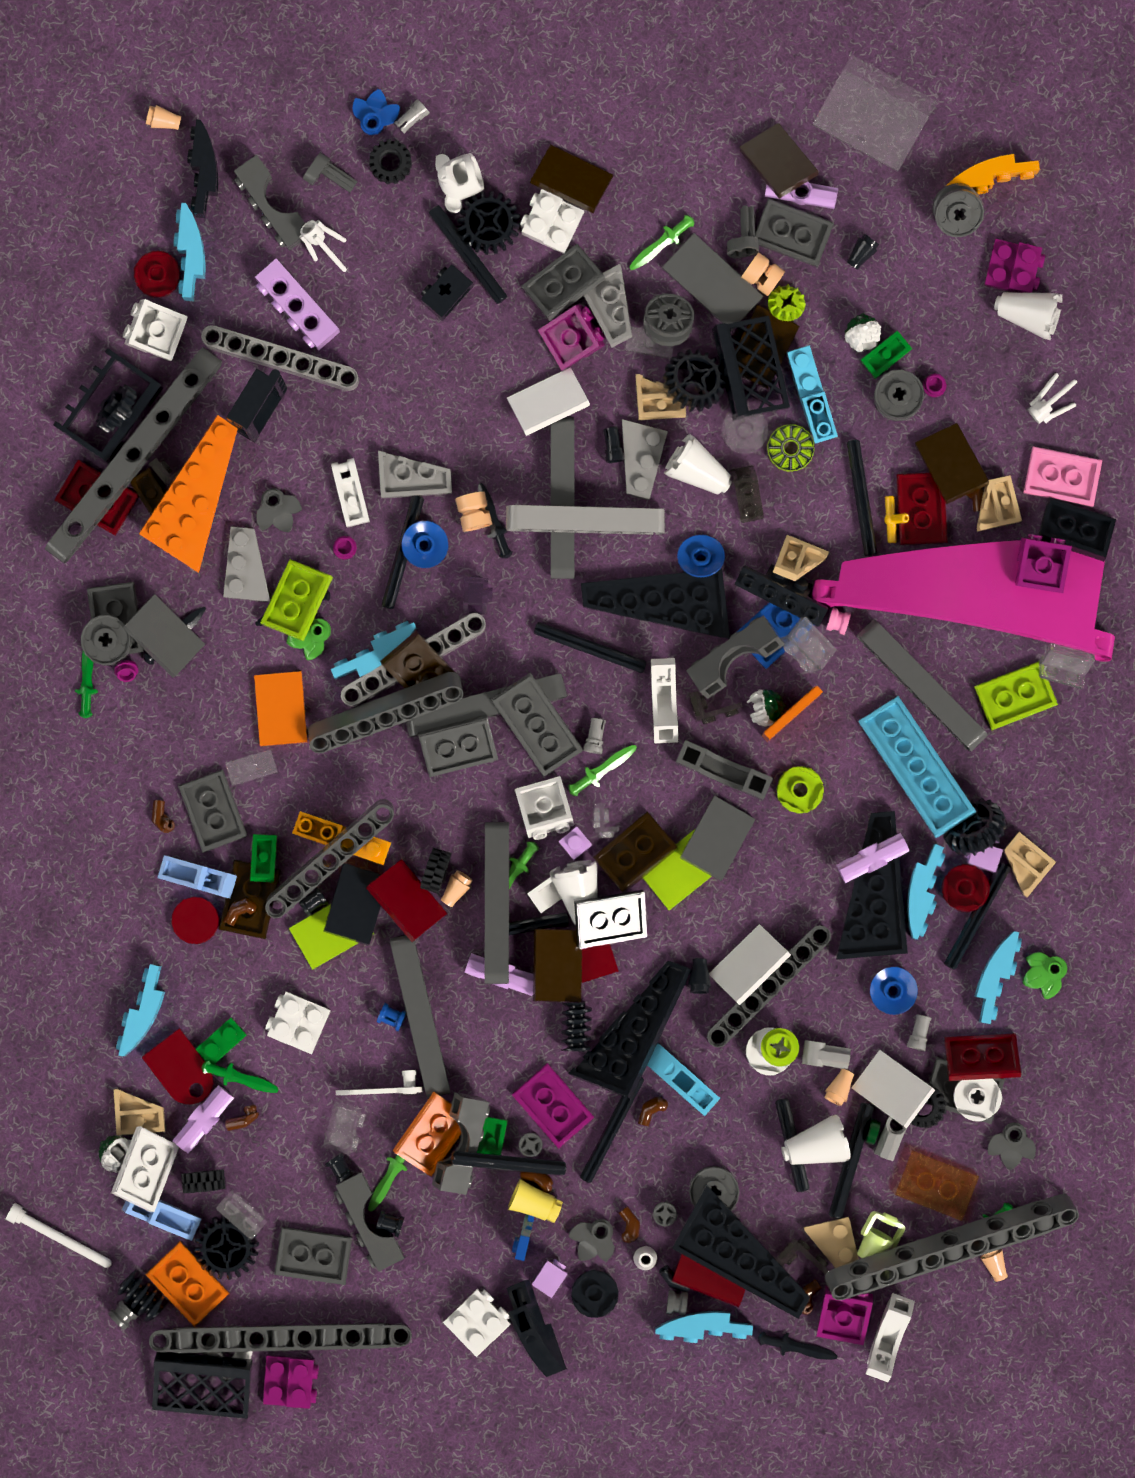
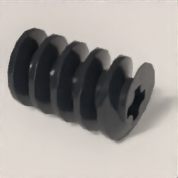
[561,1003,592,1051]
[117,1269,169,1323]

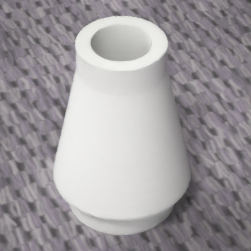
[633,1246,657,1270]

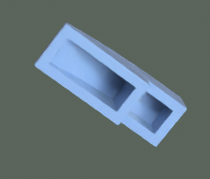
[158,855,237,899]
[122,1199,201,1241]

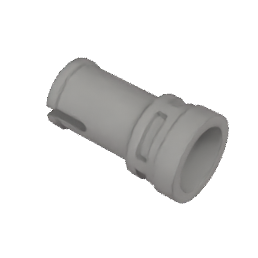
[394,99,430,134]
[583,718,606,754]
[907,1014,931,1051]

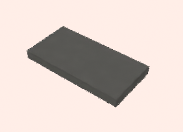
[662,233,763,332]
[491,672,583,776]

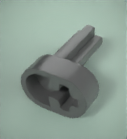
[303,152,358,193]
[727,205,759,258]

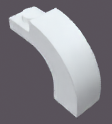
[651,658,678,743]
[866,1293,915,1382]

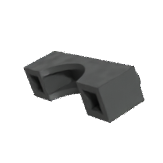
[233,155,305,251]
[686,615,785,699]
[675,740,773,801]
[432,1092,489,1195]
[334,1172,405,1272]

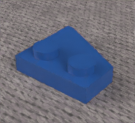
[512,1214,534,1261]

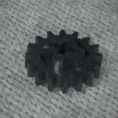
[96,384,137,433]

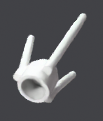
[299,220,347,272]
[1027,373,1077,424]

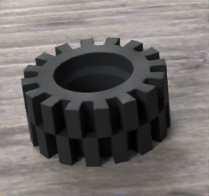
[369,139,412,184]
[420,847,452,894]
[911,1085,947,1128]
[181,1169,226,1193]

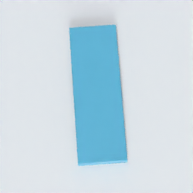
[858,696,976,838]

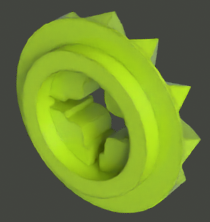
[768,284,806,321]
[761,1028,799,1067]

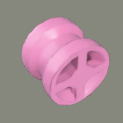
[826,607,851,635]

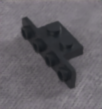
[735,564,828,627]

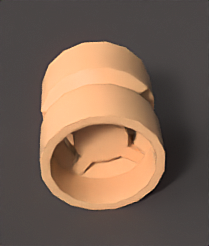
[741,252,785,296]
[455,492,492,532]

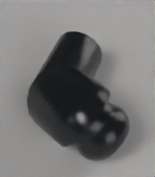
[659,1265,690,1292]

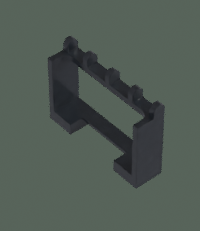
[53,348,163,464]
[226,368,287,443]

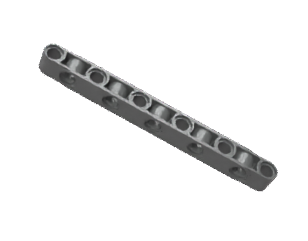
[45,347,222,564]
[825,1194,1079,1300]
[149,1323,412,1353]

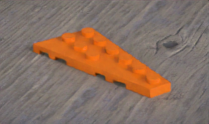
[139,415,238,573]

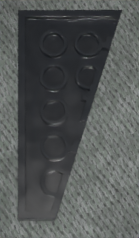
[581,569,730,640]
[836,811,908,960]
[568,961,691,1099]
[672,1185,810,1319]

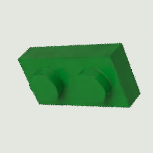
[860,330,912,379]
[250,834,277,883]
[196,1017,247,1065]
[477,1117,507,1155]

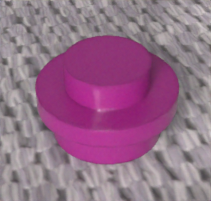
[923,374,947,398]
[333,536,357,560]
[114,660,138,682]

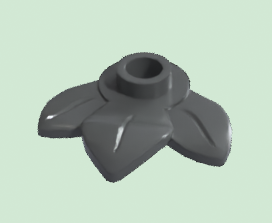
[256,488,302,533]
[987,1122,1036,1170]
[568,1219,614,1262]

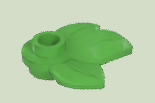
[287,618,331,660]
[1023,952,1068,999]

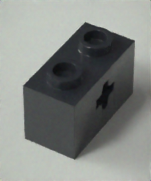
[421,264,474,321]

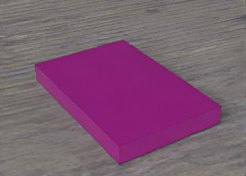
[512,1063,594,1149]

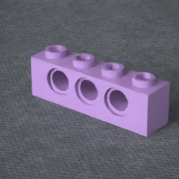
[255,259,340,351]

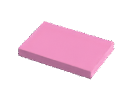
[1023,446,1102,507]

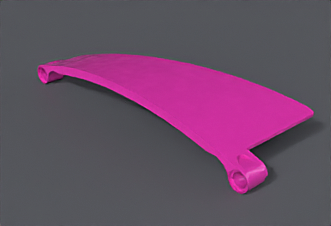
[811,540,1115,662]

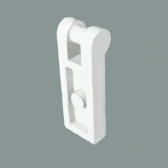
[331,458,370,527]

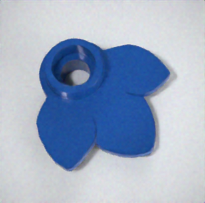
[352,89,400,135]

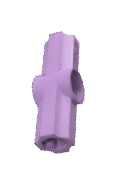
[765,182,838,209]
[836,833,909,883]
[465,953,533,996]
[172,1085,234,1153]

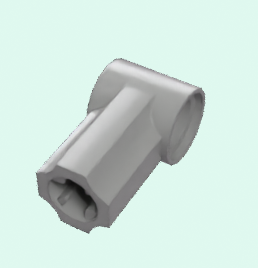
[801,1040,851,1069]
[874,1116,907,1161]

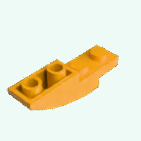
[946,154,1040,194]
[292,811,391,865]

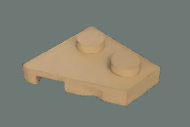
[635,374,686,420]
[976,475,1022,532]
[773,535,829,581]
[1003,832,1056,898]
[114,1089,165,1136]
[804,1217,859,1268]

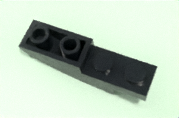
[187,119,219,218]
[506,1279,567,1377]

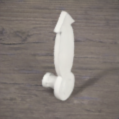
[336,1070,423,1095]

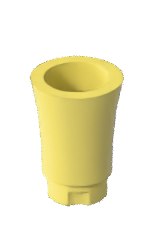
[508,1179,563,1223]

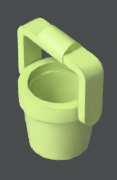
[857,1211,905,1258]

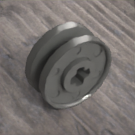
[932,183,984,237]
[643,293,694,346]
[874,370,924,421]
[81,615,132,666]
[689,1166,740,1211]

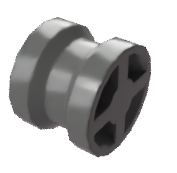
[519,1133,542,1157]
[653,1202,677,1227]
[666,1290,688,1316]
[108,1300,139,1330]

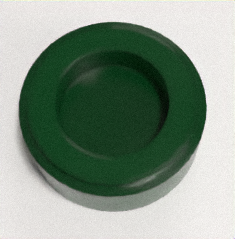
[865,1120,881,1145]

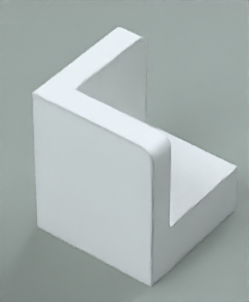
[527,877,561,913]

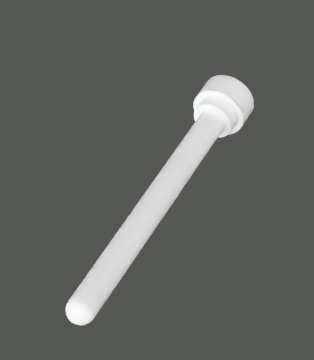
[6,1203,112,1268]

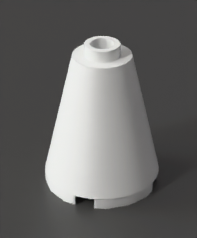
[994,292,1062,340]
[664,434,732,495]
[550,860,597,925]
[781,1115,850,1165]

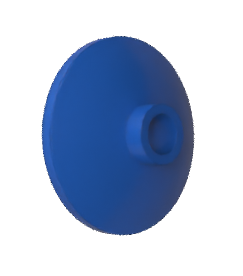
[401,521,448,568]
[677,535,725,577]
[870,967,918,1015]

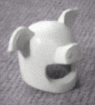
[435,153,484,213]

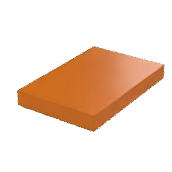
[254,671,308,747]
[762,686,823,742]
[392,1092,461,1177]
[145,1241,229,1327]

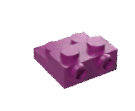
[984,239,1045,293]
[538,305,605,371]
[1015,534,1072,593]
[816,1286,873,1345]
[263,1355,319,1409]

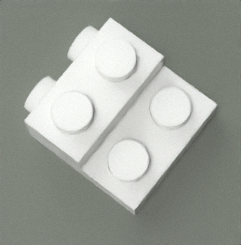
[520,189,584,254]
[123,299,188,361]
[515,776,574,840]
[265,992,331,1054]
[443,1288,511,1357]

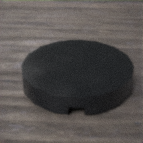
[571,1270,619,1318]

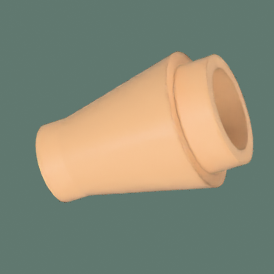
[145,105,181,130]
[441,870,473,907]
[825,1069,854,1106]
[980,1249,1008,1282]

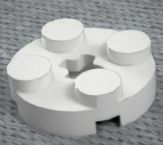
[746,1027,790,1075]
[953,1079,1002,1121]

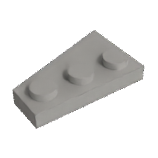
[584,264,632,348]
[622,419,668,500]
[378,451,452,499]
[223,527,270,602]

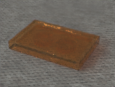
[895,1150,979,1221]

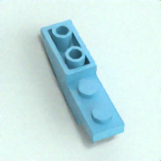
[174,203,206,301]
[786,345,838,444]
[331,621,417,679]
[907,844,946,940]
[974,931,1022,1024]
[116,964,165,1056]
[647,1043,720,1116]
[655,1311,753,1343]

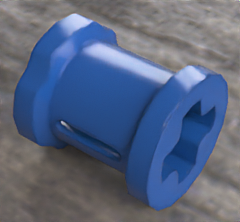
[377,1003,407,1031]

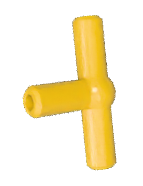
[884,496,909,543]

